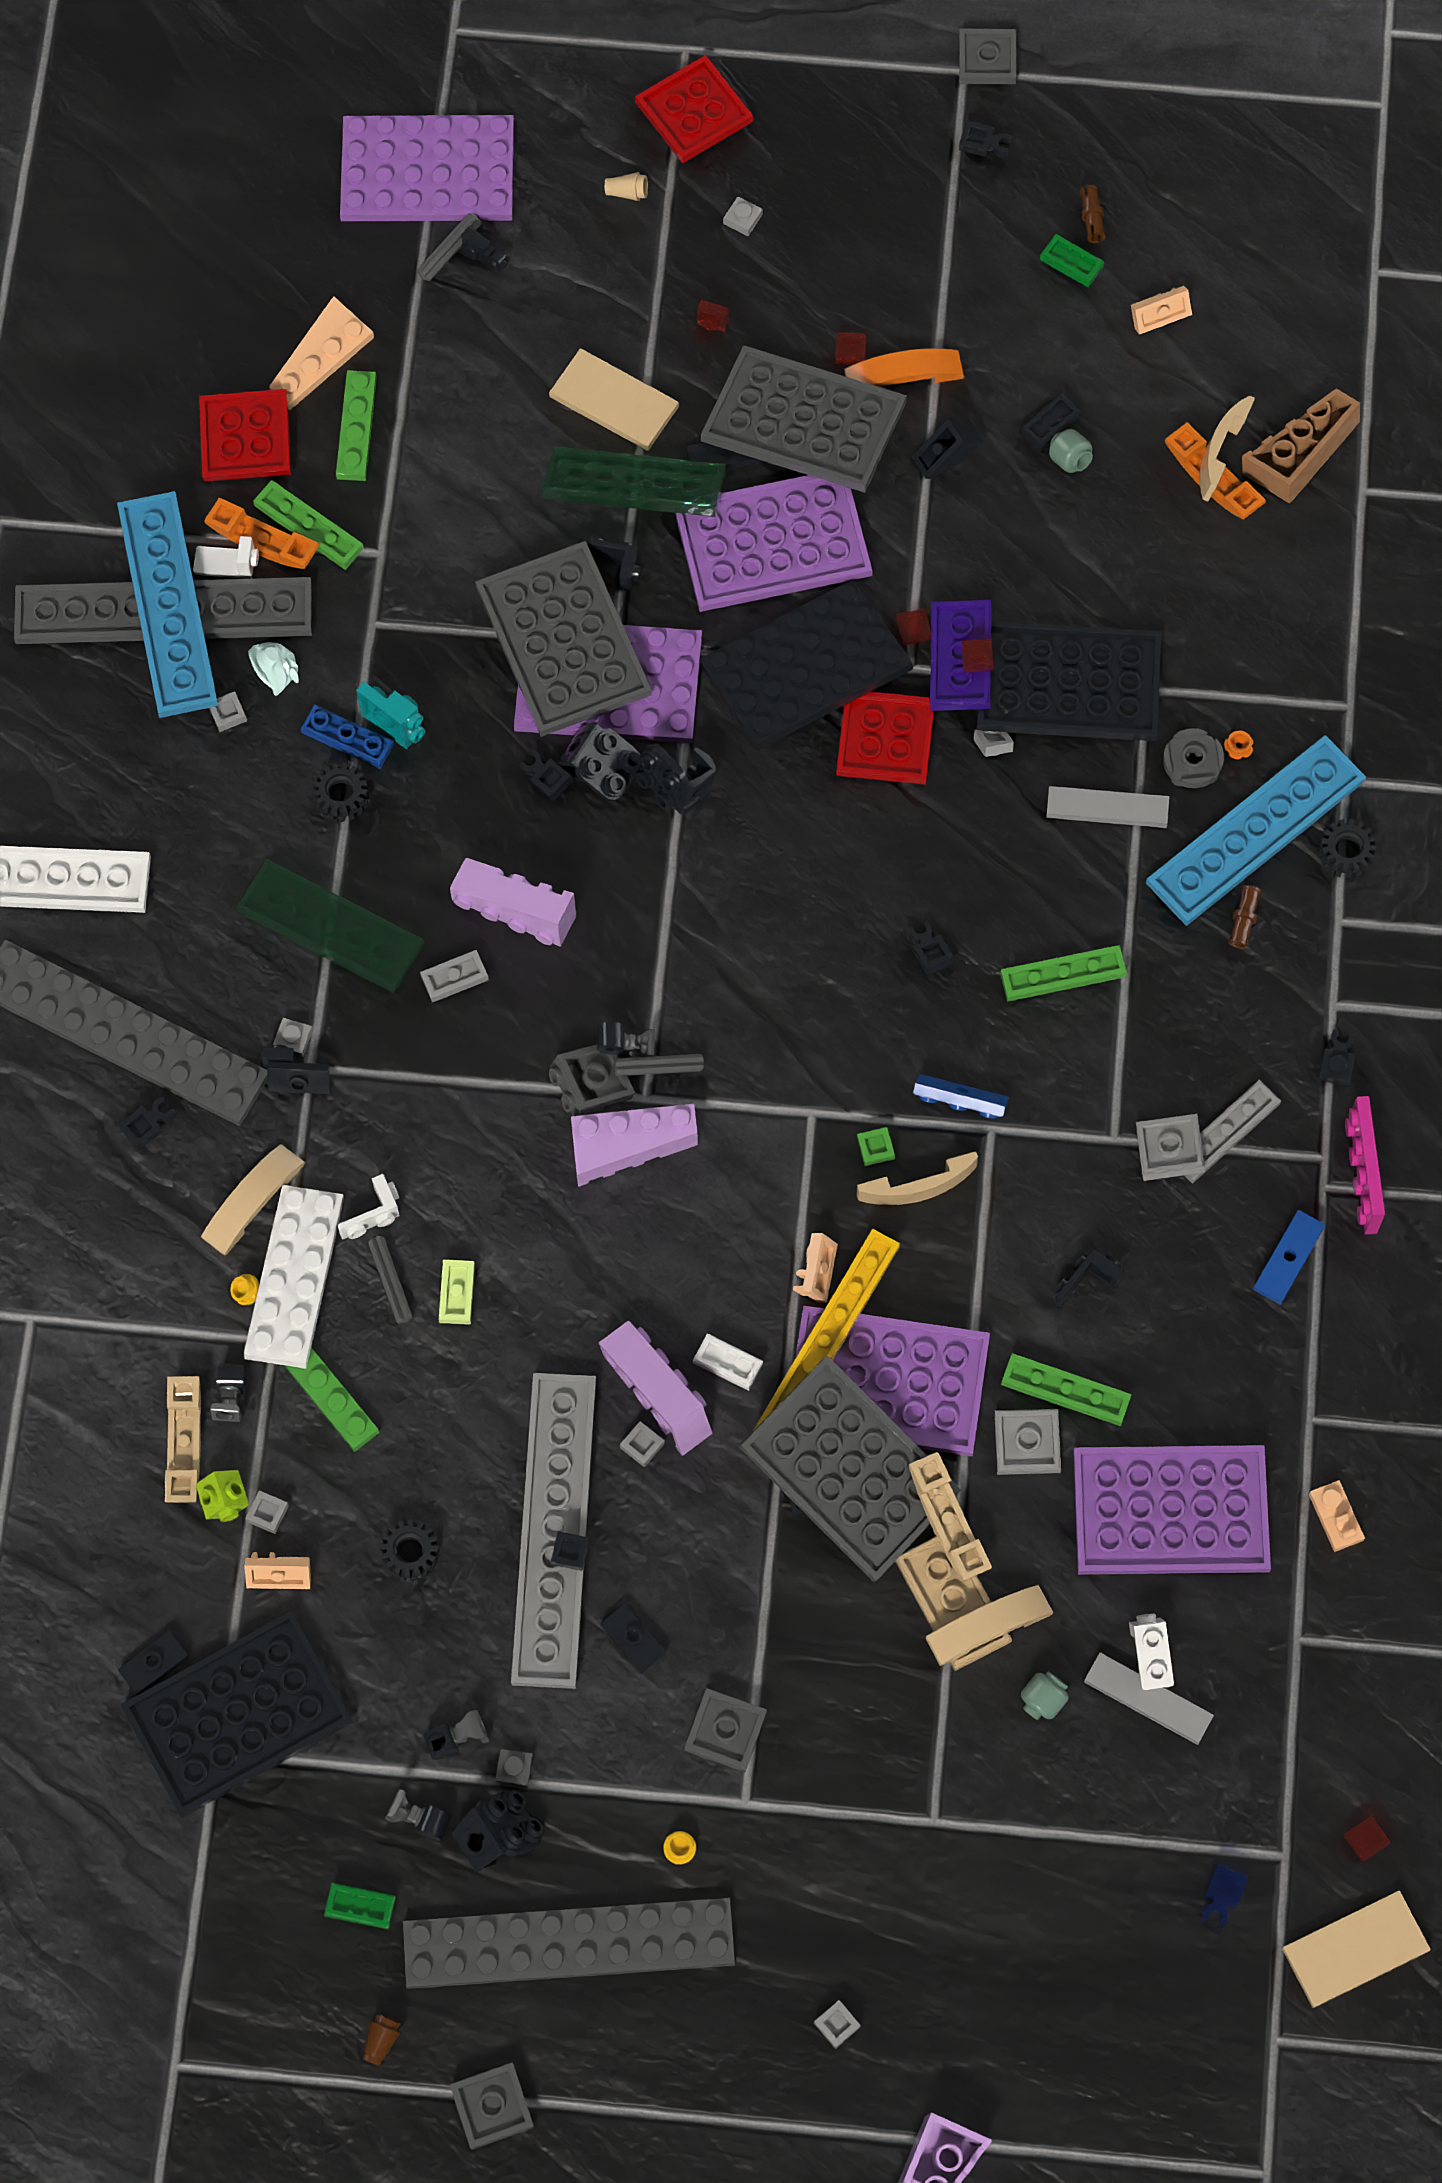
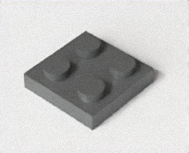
[959,29,1016,84]
[684,1688,767,1772]
[450,2062,534,2150]

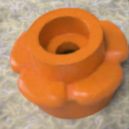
[1224,731,1253,759]

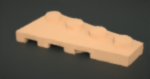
[269,296,374,410]

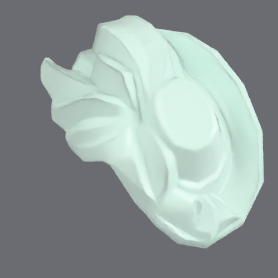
[248,642,299,696]

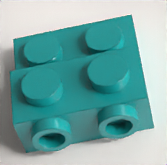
[356,682,425,749]

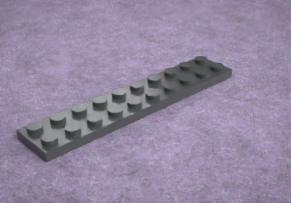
[14,577,312,644]
[0,940,268,1126]
[403,1898,735,1989]

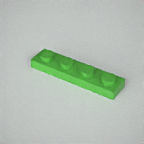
[336,370,377,481]
[253,480,364,570]
[1000,945,1127,1002]
[284,1348,379,1452]
[1001,1353,1132,1426]

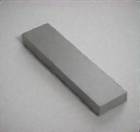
[1046,786,1169,828]
[1184,1080,1281,1184]
[1084,1653,1214,1745]

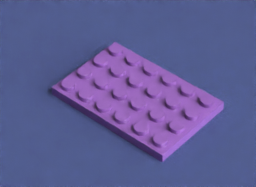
[340,115,514,221]
[674,475,872,612]
[514,625,702,744]
[795,1306,990,1456]
[1073,1445,1271,1575]

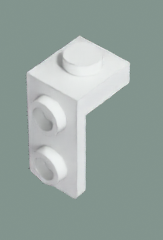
[193,536,259,579]
[337,1174,399,1239]
[1129,1614,1174,1690]

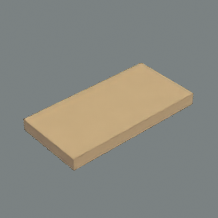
[549,348,679,451]
[895,1537,1012,1671]
[1282,1890,1431,2008]

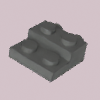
[549,1045,635,1116]

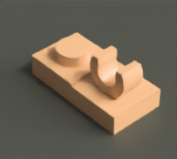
[1131,286,1192,335]
[793,1233,838,1303]
[1309,1480,1365,1552]
[244,1552,311,1589]

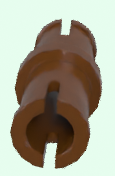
[1080,185,1106,243]
[1228,885,1262,949]

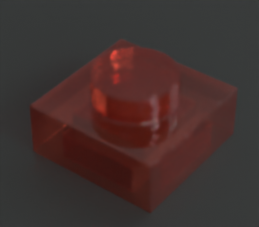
[697,300,729,332]
[835,332,866,365]
[896,608,931,645]
[962,638,994,673]
[1344,1815,1391,1863]

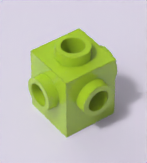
[195,1470,249,1522]

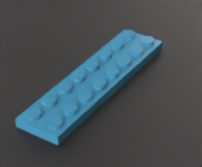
[117,491,218,718]
[1146,735,1366,926]

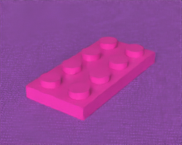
[1345,1096,1385,1234]

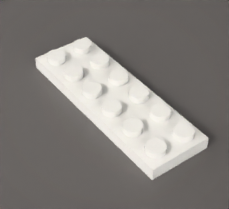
[0,846,151,913]
[244,1185,344,1369]

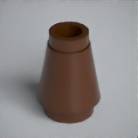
[362,2013,401,2066]

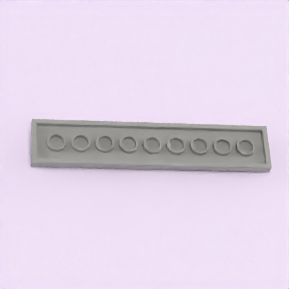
[511,1373,596,1689]

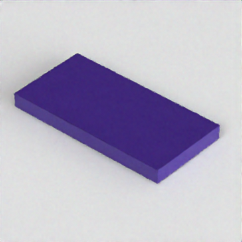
[930,600,992,711]

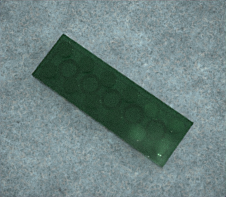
[542,446,726,517]
[236,859,425,993]

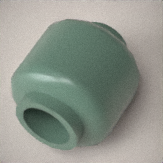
[1049,429,1093,473]
[1021,1671,1069,1720]

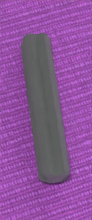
[417,213,481,281]
[613,1054,704,1076]
[368,1236,412,1324]

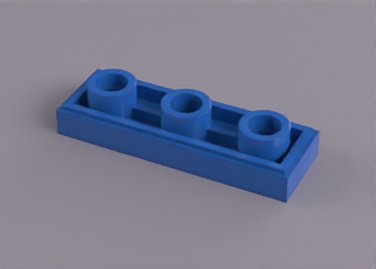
[301,704,394,769]
[913,1074,1009,1118]
[1253,1210,1326,1305]

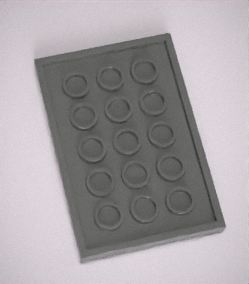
[701,345,907,493]
[475,541,652,737]
[738,1355,961,1582]

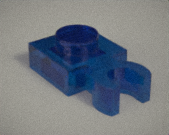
[1202,1865,1249,1928]

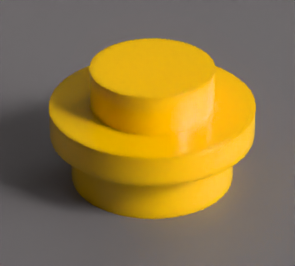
[230,1274,259,1305]
[663,1831,696,1865]

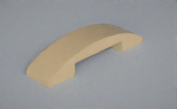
[1200,396,1255,501]
[201,1144,305,1256]
[857,1151,978,1205]
[165,1376,201,1503]
[909,1452,992,1582]
[926,1585,1053,1666]

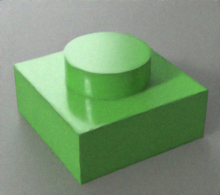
[857,1127,895,1166]

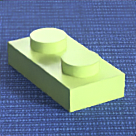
[439,1260,475,1324]

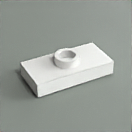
[693,1333,763,1391]

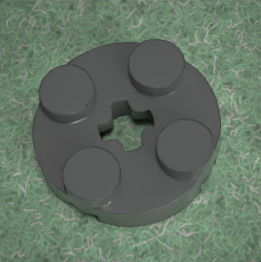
[1163,728,1224,788]

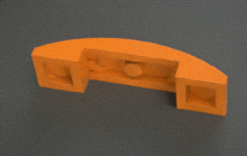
[844,348,964,387]
[1165,422,1266,520]
[204,498,320,569]

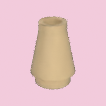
[605,172,648,201]

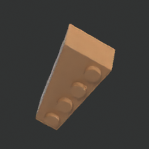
[1242,388,1360,504]

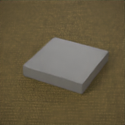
[1136,1114,1205,1181]
[994,1409,1061,1475]

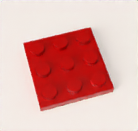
[635,55,753,164]
[199,389,291,481]
[836,692,934,785]

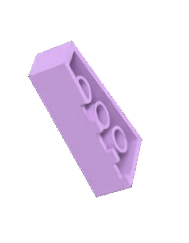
[450,858,576,947]
[571,1104,698,1187]
[599,1321,713,1456]
[898,2113,992,2183]

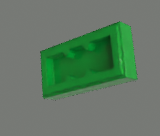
[1040,234,1104,288]
[324,1883,396,1930]

